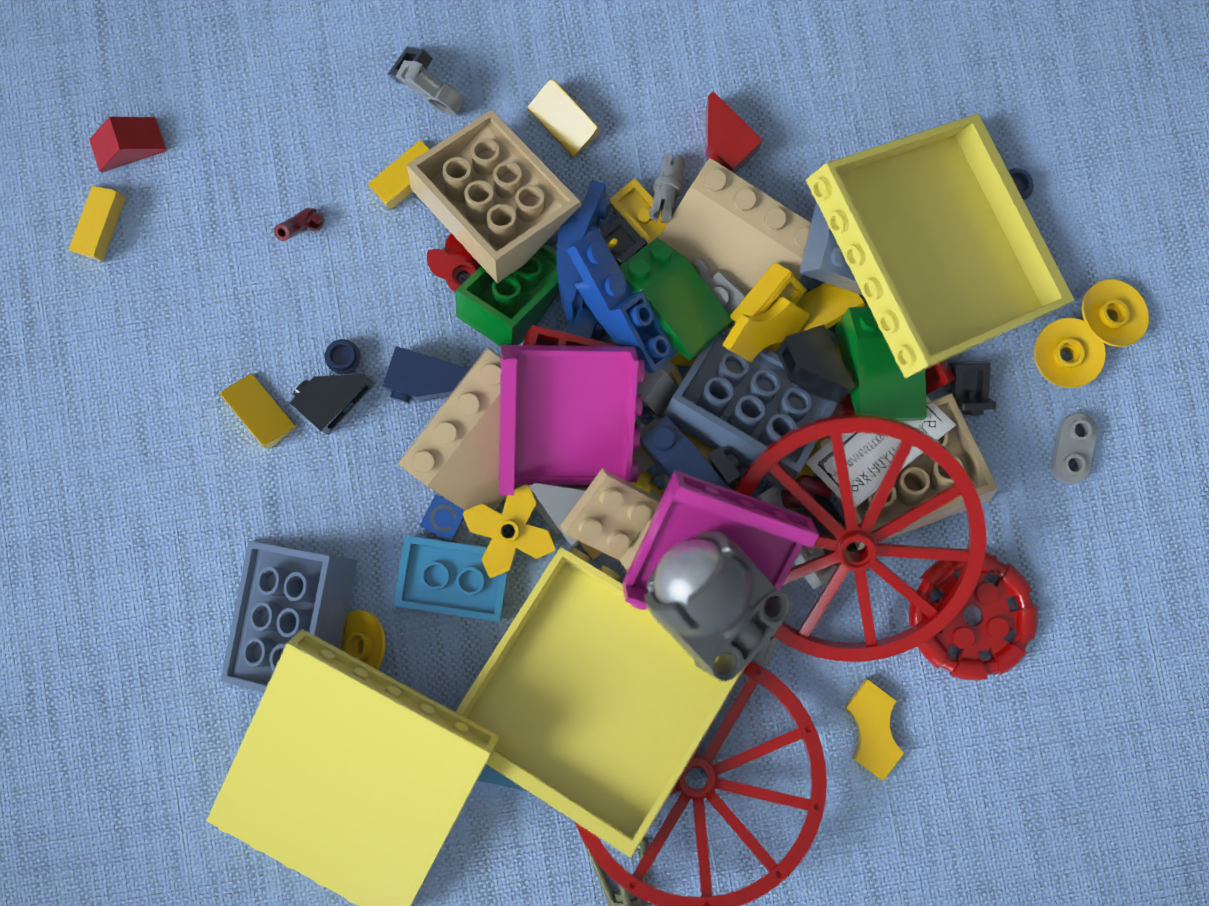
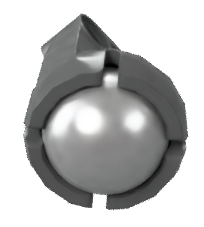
[645,531,790,681]

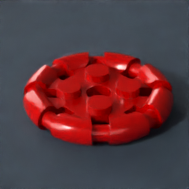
[909,552,1038,681]

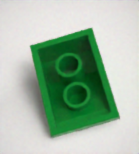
[619,238,733,360]
[456,243,560,346]
[834,307,927,421]

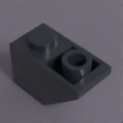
[776,324,855,403]

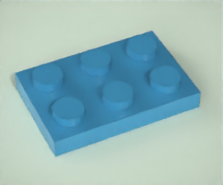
[394,535,509,622]

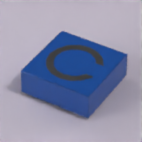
[419,494,465,542]

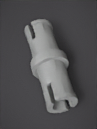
[649,153,685,223]

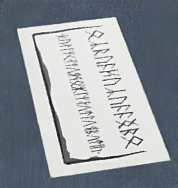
[805,396,956,508]

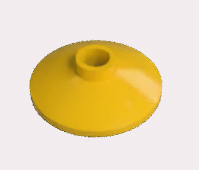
[1082,279,1149,347]
[1034,318,1106,388]
[340,610,386,670]

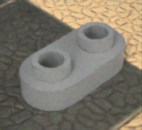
[1051,413,1097,484]

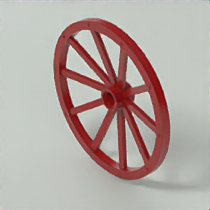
[735,414,986,662]
[575,661,827,906]

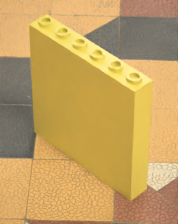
[806,113,1074,378]
[455,546,746,858]
[206,629,500,906]

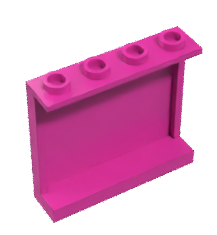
[499,345,644,495]
[622,470,819,610]

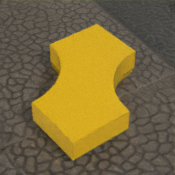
[722,297,810,362]
[845,678,905,781]

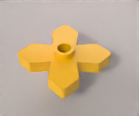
[463,485,556,578]

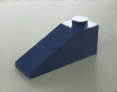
[383,346,470,404]
[640,416,731,490]

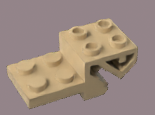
[560,468,663,572]

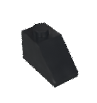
[290,374,375,435]

